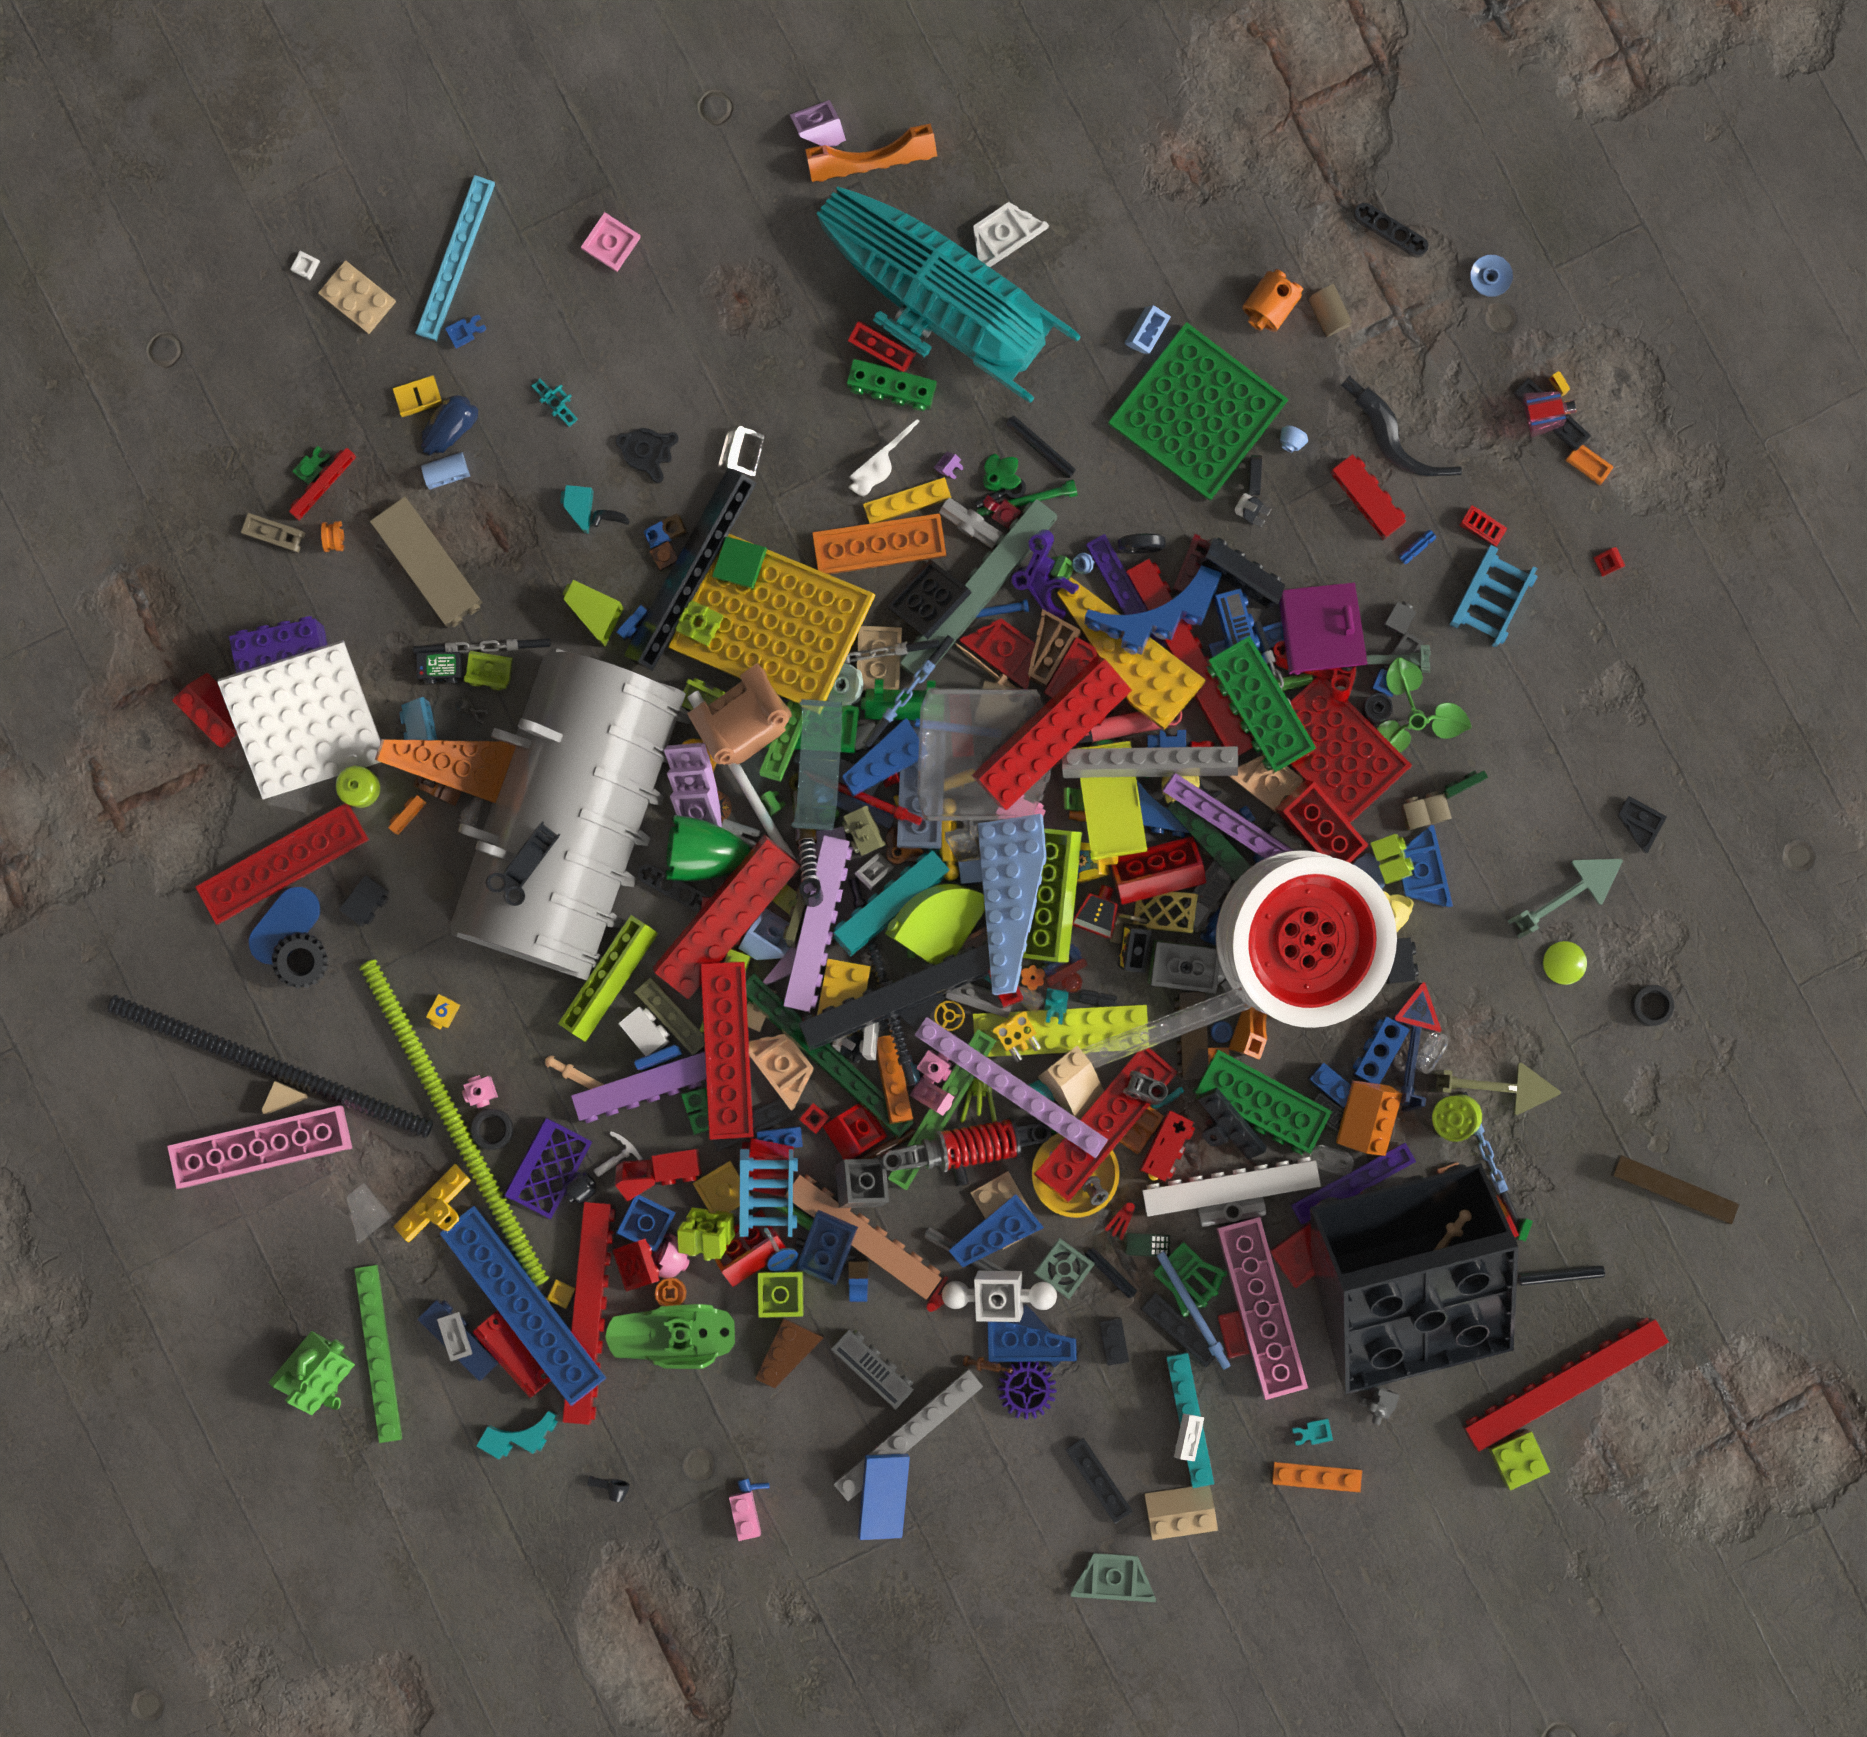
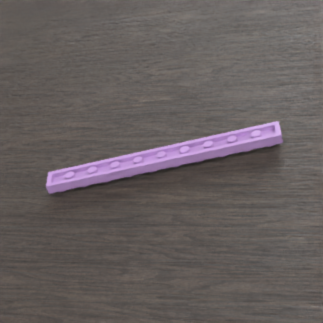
[915,1017,1108,1158]

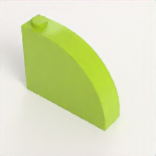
[885,884,985,965]

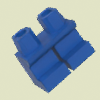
[1147,730,1186,748]

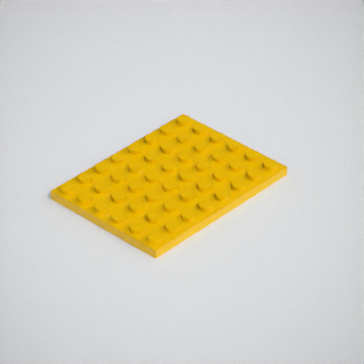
[669,534,875,713]

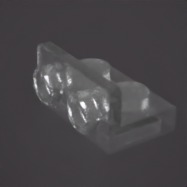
[945,818,981,862]

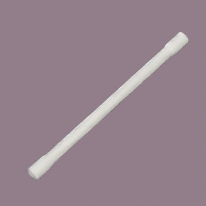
[687,691,796,860]

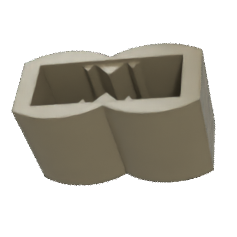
[1401,791,1452,831]

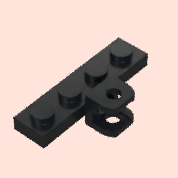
[1198,1087,1267,1160]

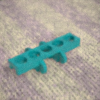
[532,378,578,427]

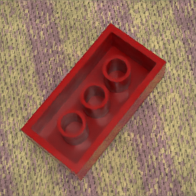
[1275,780,1369,863]
[1111,836,1206,904]

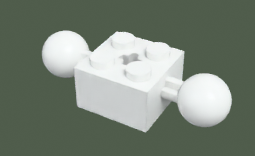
[942,1271,1057,1322]

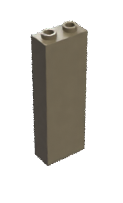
[370,497,483,628]

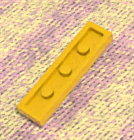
[863,477,951,524]

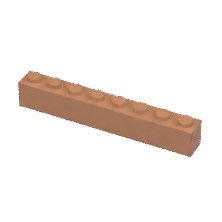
[785,1174,942,1300]

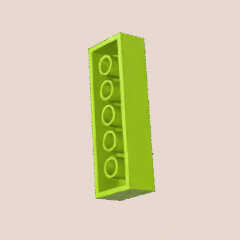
[1022,828,1082,962]

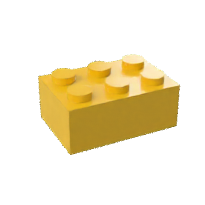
[817,959,871,1032]

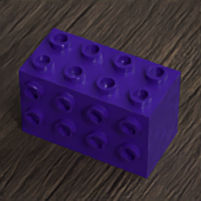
[229,616,328,674]

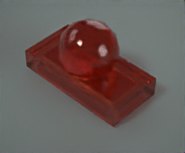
[1046,958,1088,993]

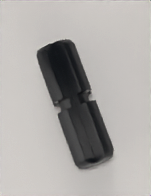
[1079,989,1117,1007]

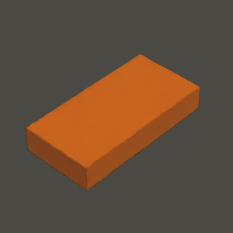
[1565,445,1614,485]

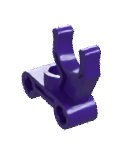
[1012,529,1079,620]

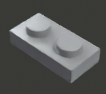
[437,1312,473,1361]

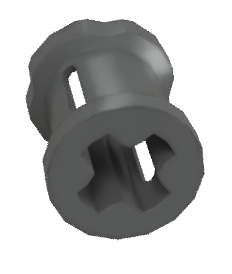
[1081,1176,1109,1205]

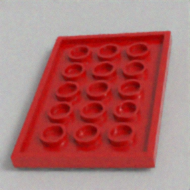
[1289,676,1412,823]

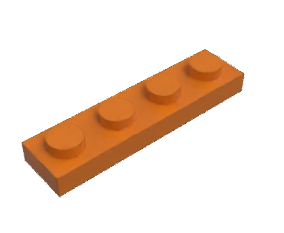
[876,1035,913,1124]
[1272,1462,1362,1492]

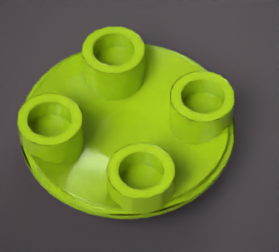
[1543,941,1587,985]

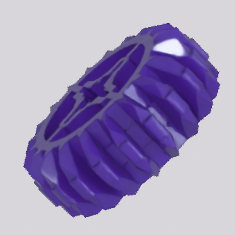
[997,1361,1057,1420]

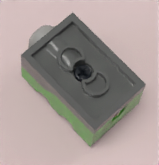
[1147,940,1225,993]

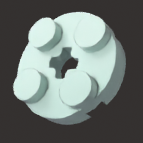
[827,663,863,706]

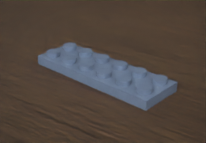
[897,720,946,848]

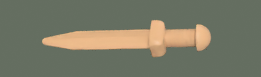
[956,644,1021,689]
[545,1056,604,1089]
[1433,1210,1472,1251]

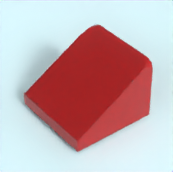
[1593,547,1625,577]

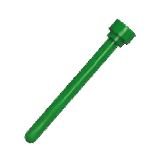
[976,479,1078,516]

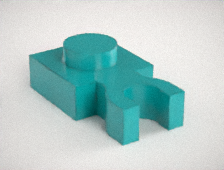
[1044,988,1069,1025]
[1292,1418,1333,1446]

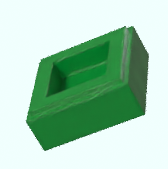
[1515,1218,1533,1242]

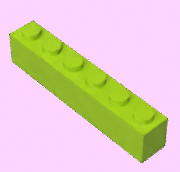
[558,915,658,1042]

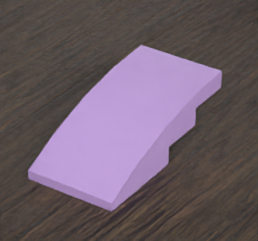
[664,743,722,827]

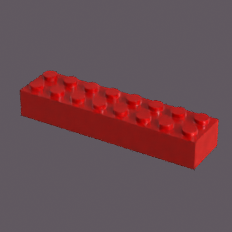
[971,656,1132,811]
[653,834,801,999]

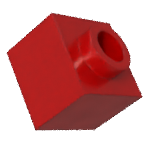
[799,1103,830,1134]

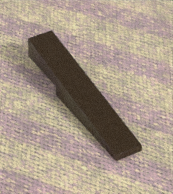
[1610,1155,1740,1224]

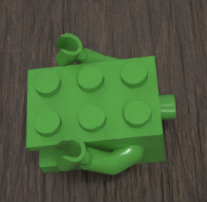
[269,1331,355,1415]

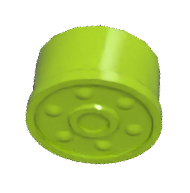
[1432,1094,1482,1142]

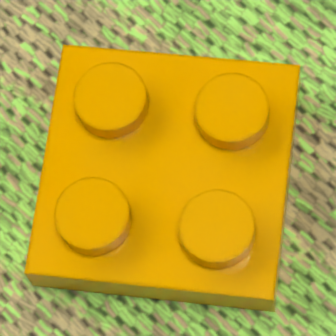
[693,1161,751,1214]

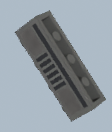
[831,1329,914,1409]

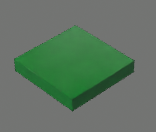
[712,536,767,589]

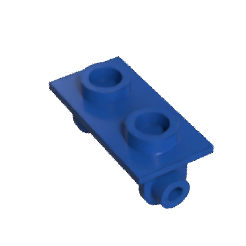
[757,1126,803,1148]

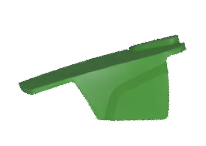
[606,1304,735,1369]

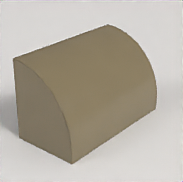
[1308,284,1352,338]

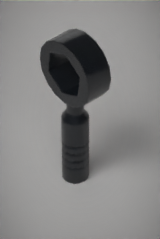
[975,479,1026,509]

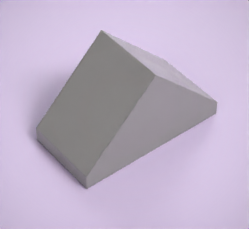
[855,853,894,891]

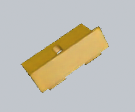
[393,375,442,417]

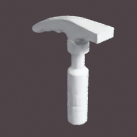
[594,1132,643,1177]

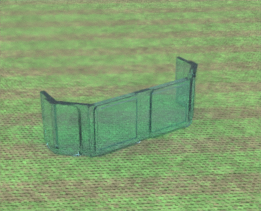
[792,699,842,830]

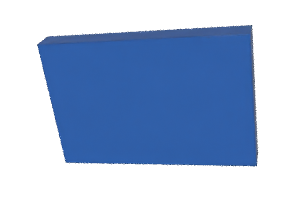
[634,1045,683,1071]

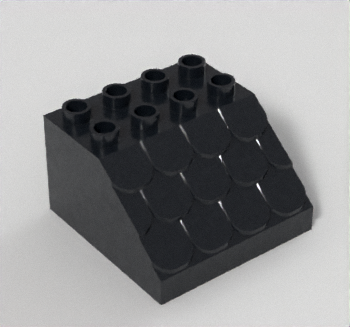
[1310,1163,1519,1394]

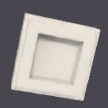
[290,251,320,280]

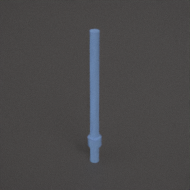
[1156,1251,1231,1370]

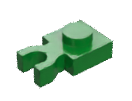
[293,446,332,485]

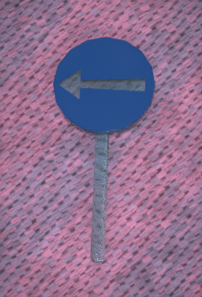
[764,1228,798,1272]

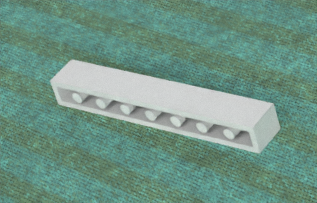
[1143,1157,1321,1217]

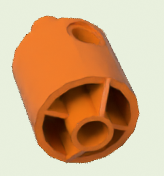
[1242,269,1303,332]

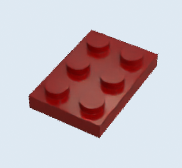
[612,1238,660,1292]

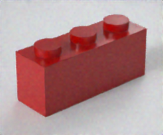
[848,321,917,372]

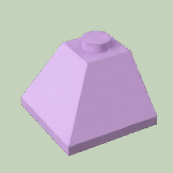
[790,100,846,147]

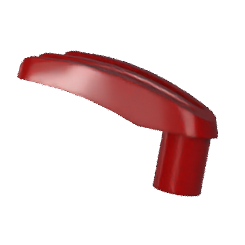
[1105,1203,1135,1240]
[927,1276,948,1312]

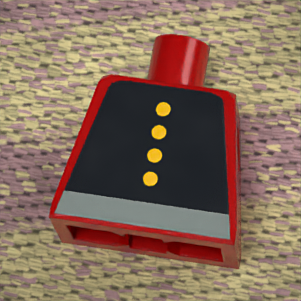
[1072,885,1118,940]

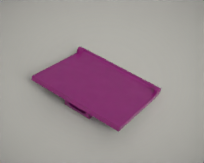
[1279,582,1367,675]

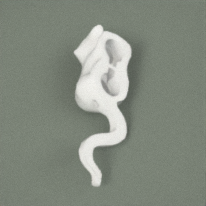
[848,419,919,497]

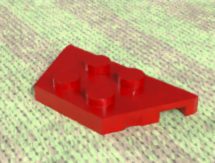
[959,618,1035,691]

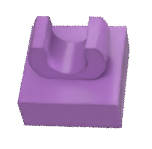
[934,452,963,479]

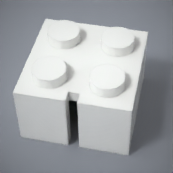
[619,1007,670,1056]

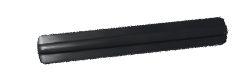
[1006,416,1076,478]
[1518,1266,1605,1286]

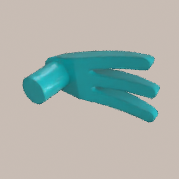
[1150,1087,1184,1109]

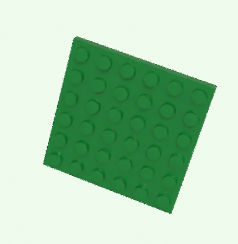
[1108,322,1289,501]

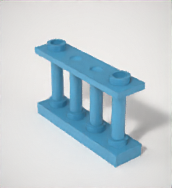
[1449,545,1537,647]
[740,1149,798,1237]

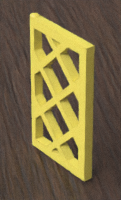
[1133,892,1198,933]

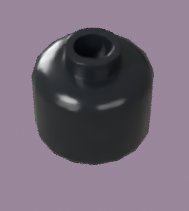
[564,1172,597,1204]

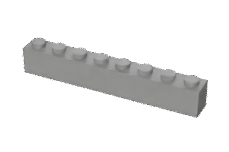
[1062,747,1238,778]
[834,1368,983,1501]

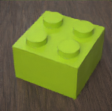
[758,1271,804,1317]
[1488,1429,1550,1491]

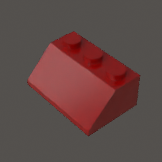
[172,673,237,748]
[715,1209,787,1287]

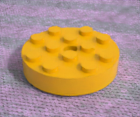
[1031,1133,1119,1218]

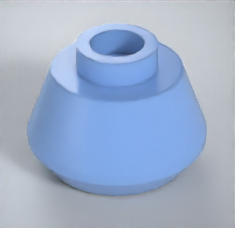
[1280,425,1308,453]

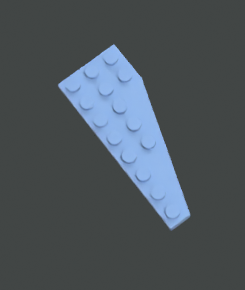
[978,814,1046,995]

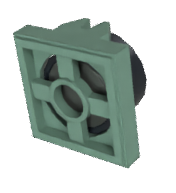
[1034,1238,1095,1299]

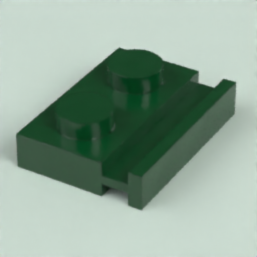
[1442,770,1488,800]

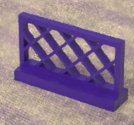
[504,1117,592,1219]

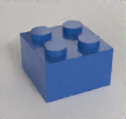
[615,1195,676,1253]

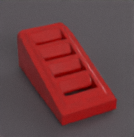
[1459,505,1507,547]

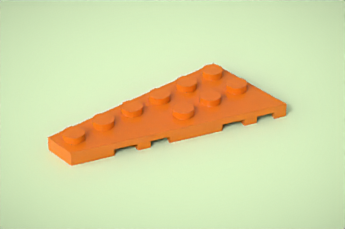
[375,739,516,803]

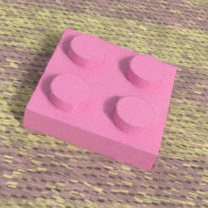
[581,212,641,272]

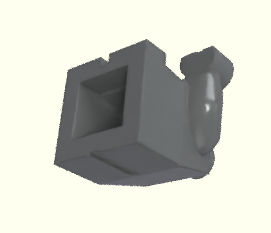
[1359,1386,1399,1425]

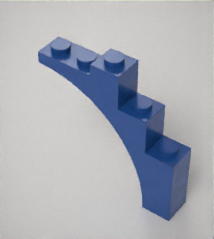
[1084,565,1221,655]

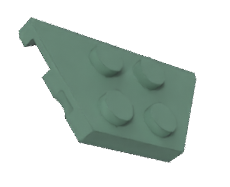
[1071,1553,1156,1602]

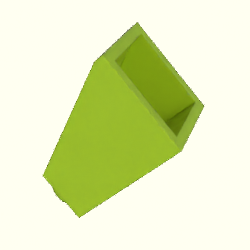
[563,580,624,647]

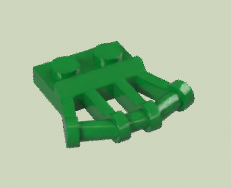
[1153,1242,1228,1317]

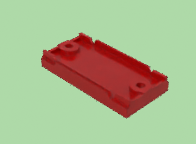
[472,1310,551,1398]

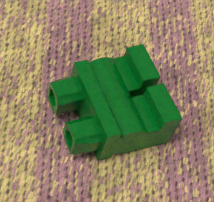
[681,1088,709,1135]

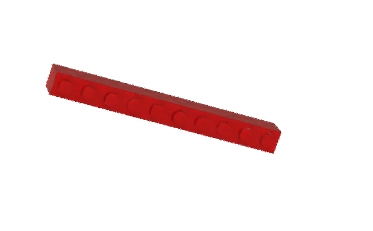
[1126,559,1253,757]
[563,1202,616,1425]
[1462,1317,1669,1452]

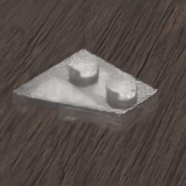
[346,1183,392,1244]

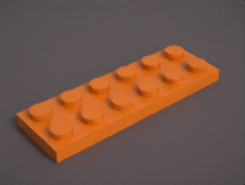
[812,513,946,574]

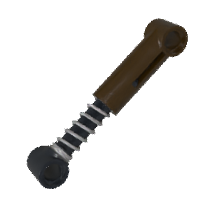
[789,772,824,907]

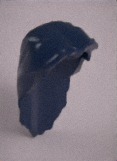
[421,395,478,456]

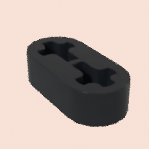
[1248,455,1262,496]

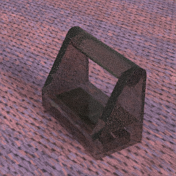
[718,426,766,478]

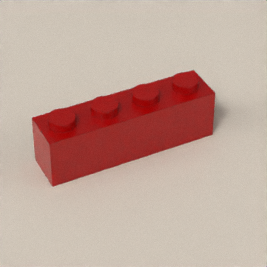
[1330,454,1406,540]

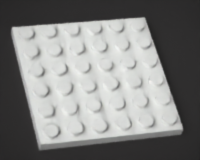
[218,640,381,799]

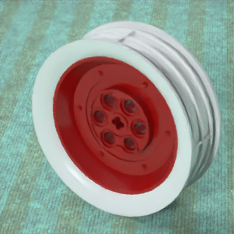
[1216,850,1397,1028]

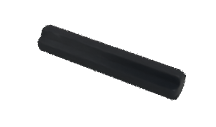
[1085,1247,1137,1299]

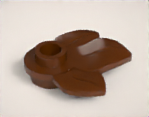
[885,826,924,865]

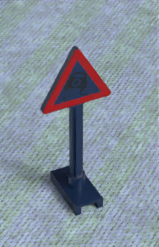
[1393,982,1441,1112]

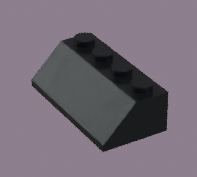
[1196,538,1285,609]

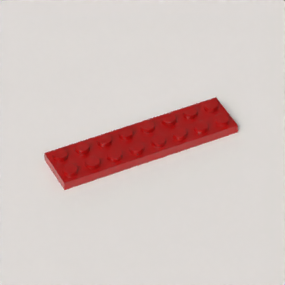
[196,803,369,925]
[700,962,753,1140]
[1034,1044,1178,1203]

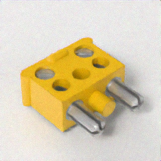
[992,1011,1041,1062]

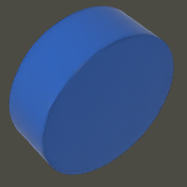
[1210,1021,1233,1043]

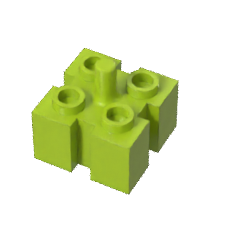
[677,1207,735,1261]

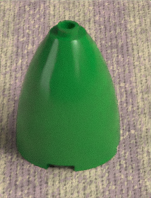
[665,815,751,881]

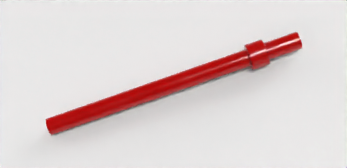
[803,768,922,825]

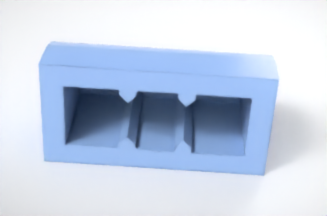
[1124,305,1171,354]
[421,452,470,489]

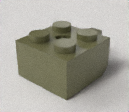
[842,806,885,856]

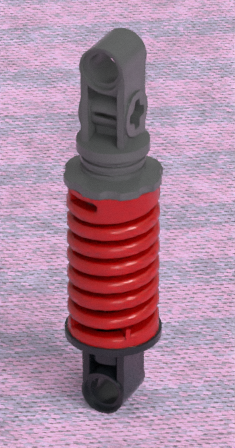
[879,1117,1051,1172]

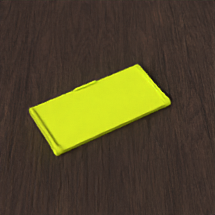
[1077,741,1147,860]

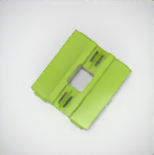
[676,600,724,646]

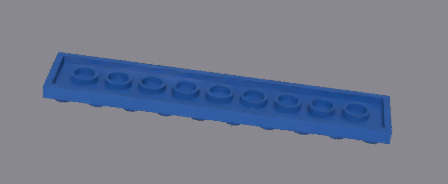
[440,1206,606,1406]

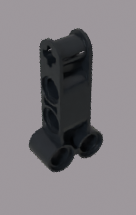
[485,821,560,906]

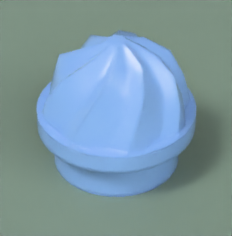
[1072,553,1095,574]

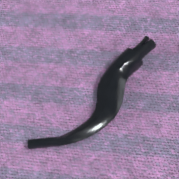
[1340,375,1462,476]

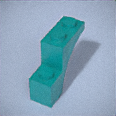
[477,1410,558,1459]

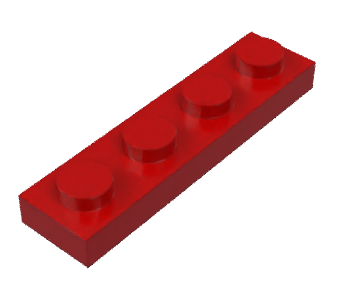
[289,447,356,521]

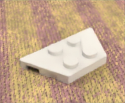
[973,202,1049,267]

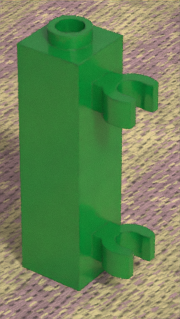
[861,679,944,721]

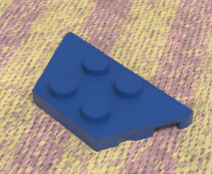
[1401,825,1453,908]

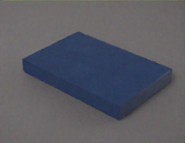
[796,1210,858,1286]

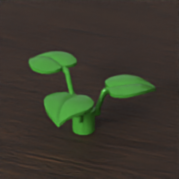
[1376,657,1471,752]

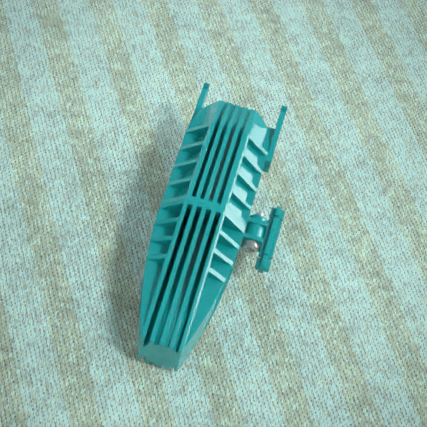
[816,186,1081,403]

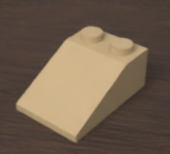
[1038,1045,1104,1120]

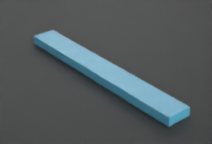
[416,175,495,342]

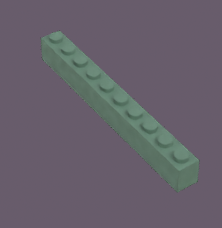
[900,499,1057,680]

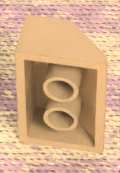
[1144,1485,1218,1540]

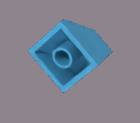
[399,697,438,740]

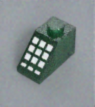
[1125,1233,1170,1257]

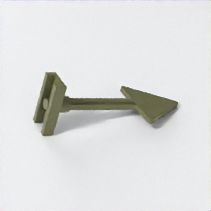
[1429,1063,1561,1115]

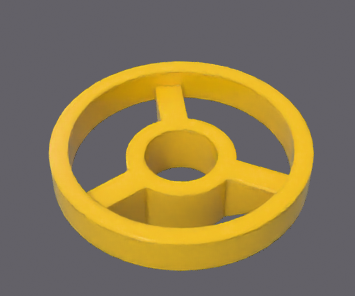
[934,1001,965,1031]

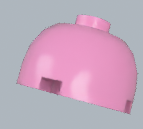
[652,1233,690,1278]

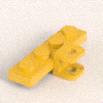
[393,1164,471,1242]

